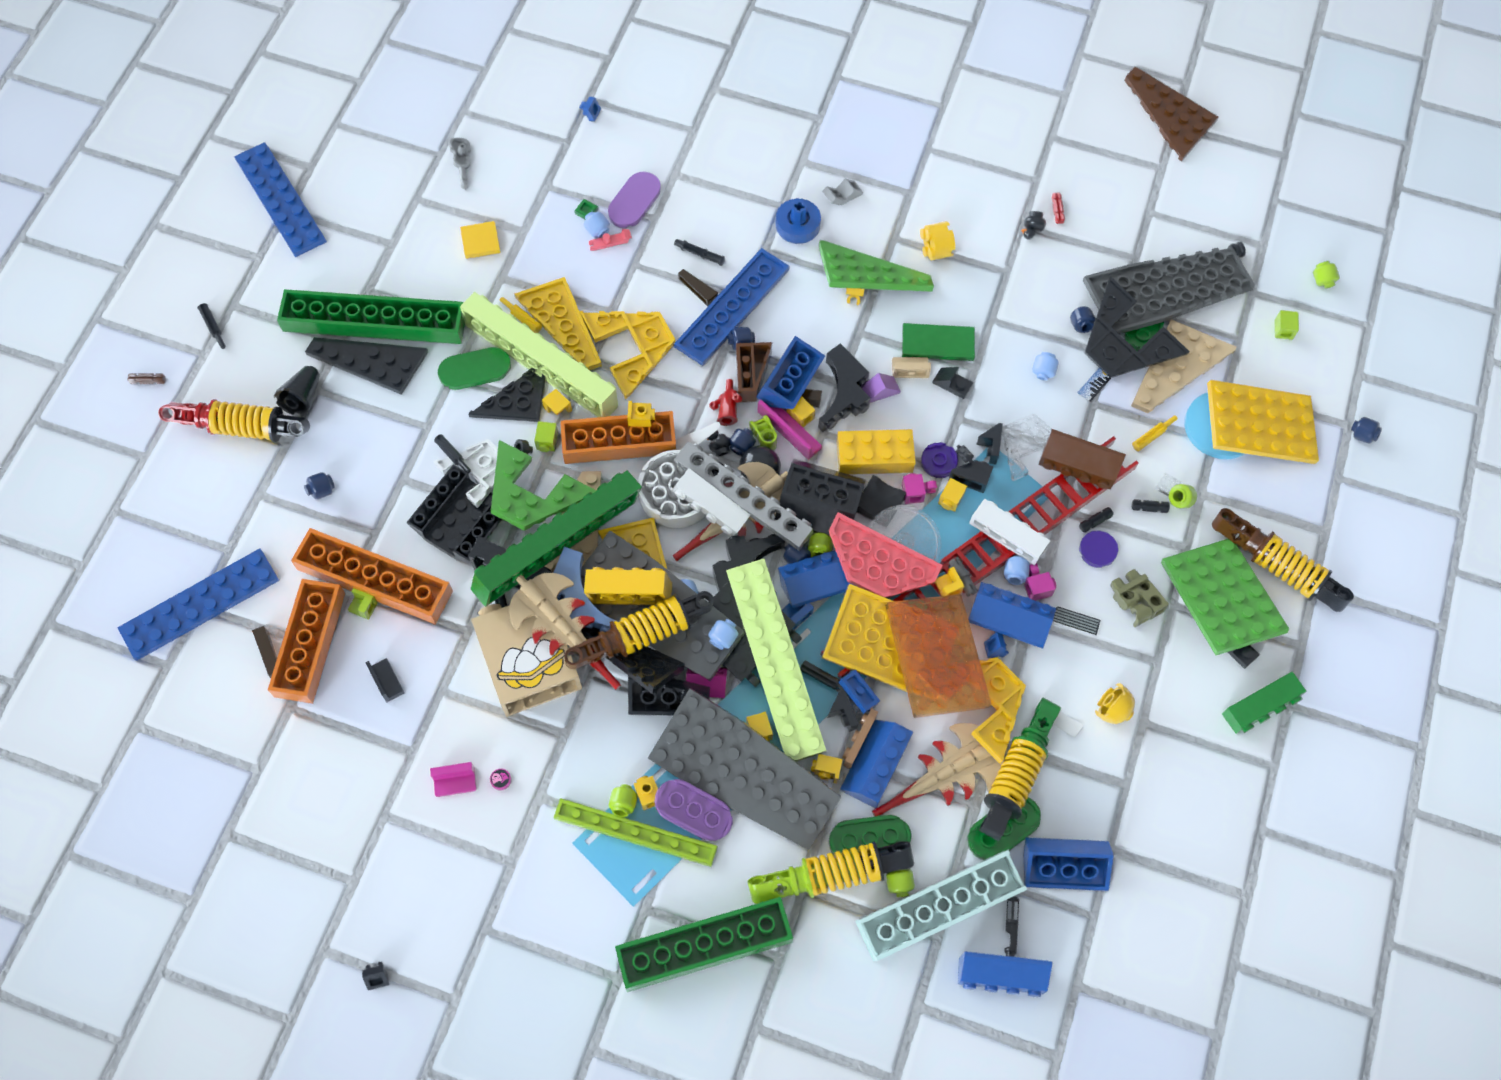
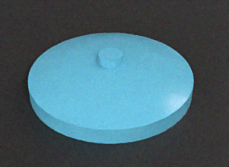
[1184,392,1245,459]

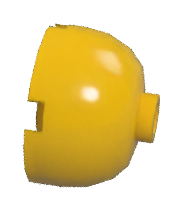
[1095,683,1135,724]

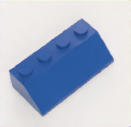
[756,336,826,409]
[778,550,855,608]
[967,582,1056,649]
[840,720,913,809]
[1023,837,1114,891]
[958,951,1052,997]

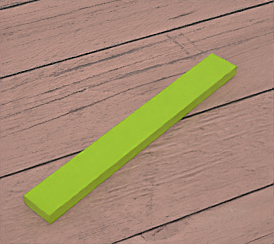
[553,798,718,867]

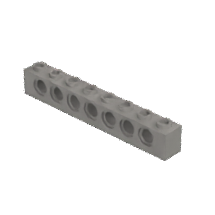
[674,442,813,551]

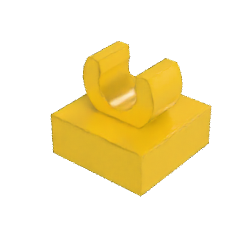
[846,288,865,305]

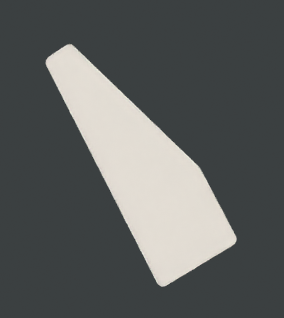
[675,422,721,450]

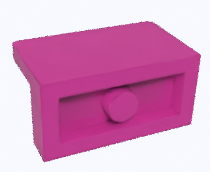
[686,668,727,698]
[430,762,476,797]

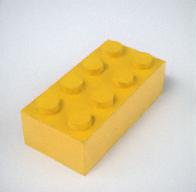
[836,429,915,474]
[584,567,672,605]

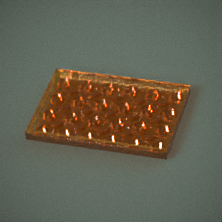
[885,594,992,718]

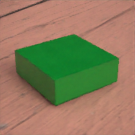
[574,199,599,220]

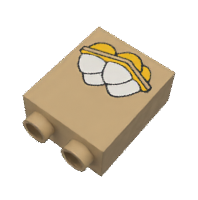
[471,604,582,717]

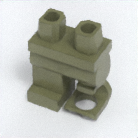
[1110,569,1169,627]

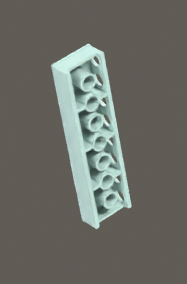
[855,850,1027,961]

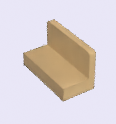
[892,357,931,378]

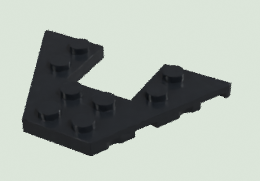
[1084,277,1190,378]

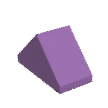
[862,373,901,403]

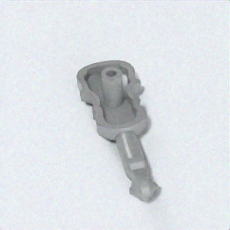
[449,137,471,190]

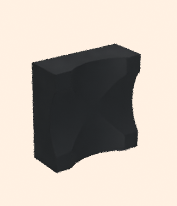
[857,475,906,528]

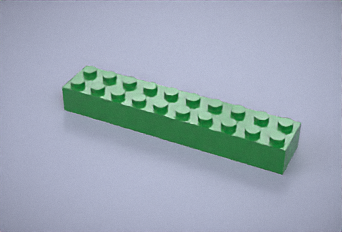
[277,289,465,344]
[470,470,642,607]

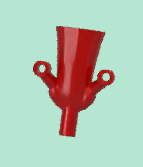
[709,379,742,426]

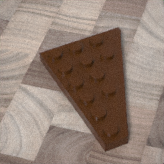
[1124,66,1218,162]

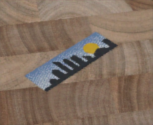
[1077,368,1111,402]

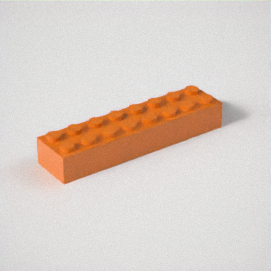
[291,528,453,625]

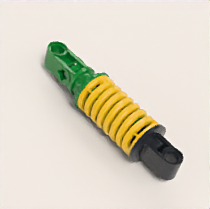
[979,697,1061,841]

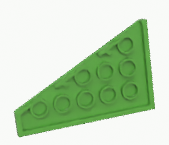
[818,240,934,292]

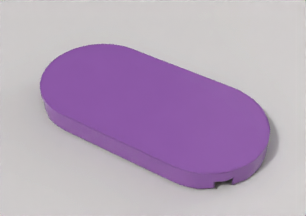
[608,172,661,228]
[655,779,733,841]

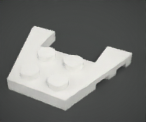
[433,439,498,508]

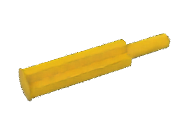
[500,297,542,333]
[1132,415,1178,451]

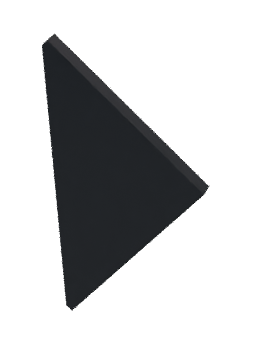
[468,367,545,422]

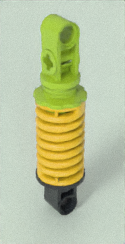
[747,841,914,904]

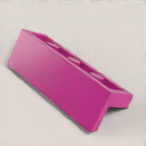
[757,400,822,460]

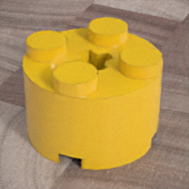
[920,221,955,260]

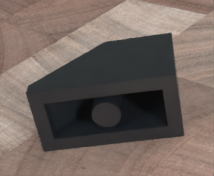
[948,460,994,493]

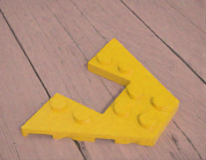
[580,311,676,399]
[915,657,1026,764]

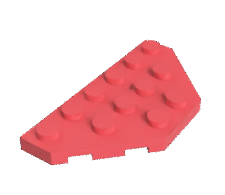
[829,512,942,598]

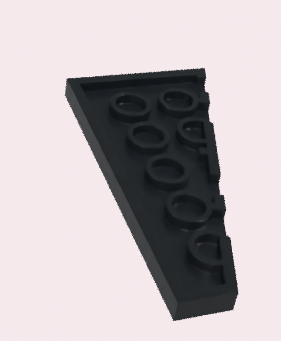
[305,337,428,395]
[581,627,685,694]

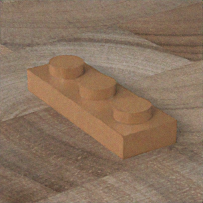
[842,708,878,769]

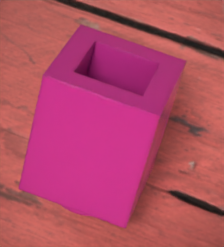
[901,473,937,504]
[1024,563,1056,601]

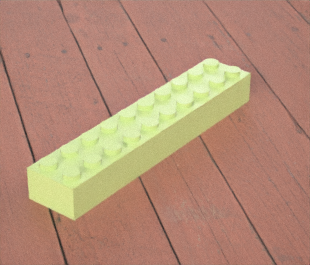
[460,292,618,417]
[726,558,827,762]

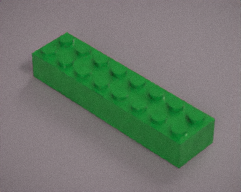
[615,897,793,992]

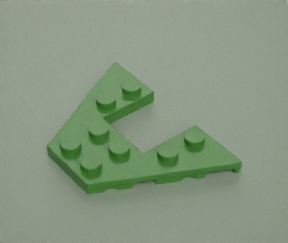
[491,440,597,531]

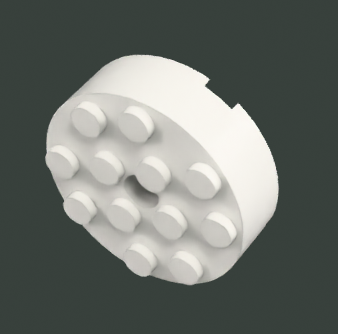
[638,450,713,528]

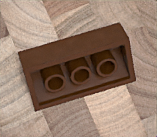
[1038,429,1126,490]

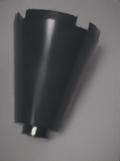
[274,366,320,417]

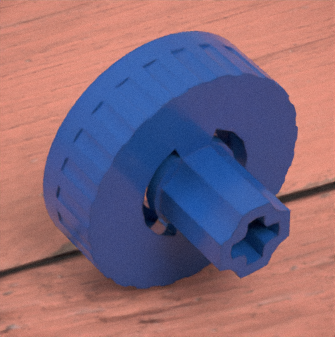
[776,198,821,244]

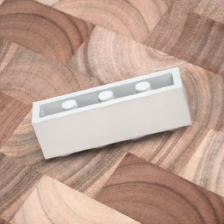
[673,468,750,536]
[969,499,1050,565]

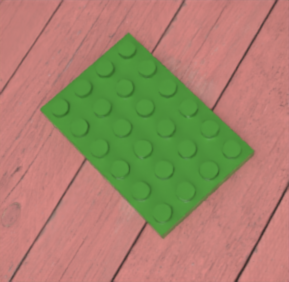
[1161,539,1289,656]

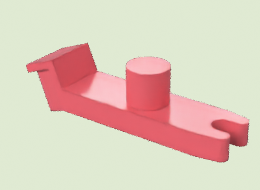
[588,229,632,251]

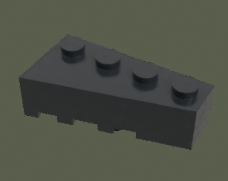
[468,536,552,589]
[628,676,710,716]

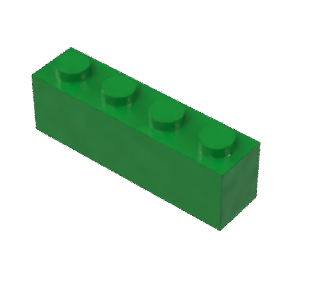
[1222,671,1307,734]

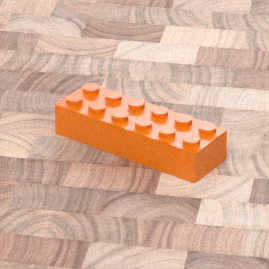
[560,411,676,464]
[268,579,345,704]

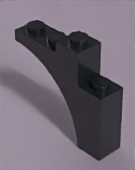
[818,343,871,432]
[712,534,785,592]

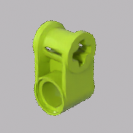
[749,415,777,450]

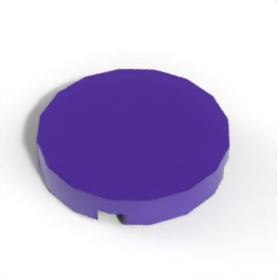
[921,442,958,478]
[1079,531,1118,568]

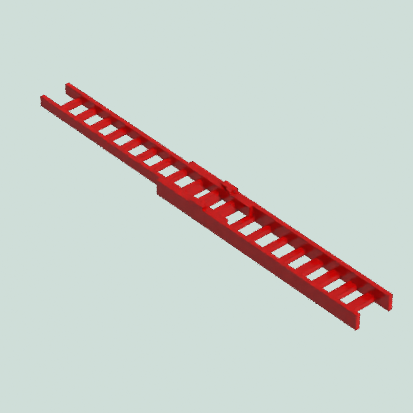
[821,436,1139,679]

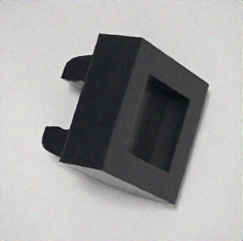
[362,961,389,991]

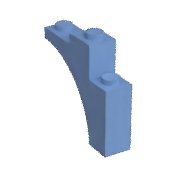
[553,547,616,632]

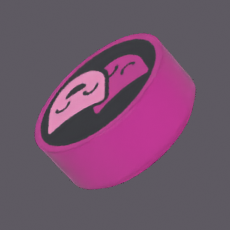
[490,769,511,790]

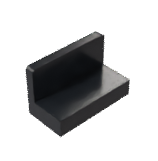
[365,658,405,703]

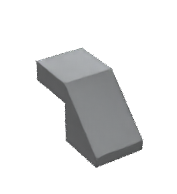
[822,178,863,205]

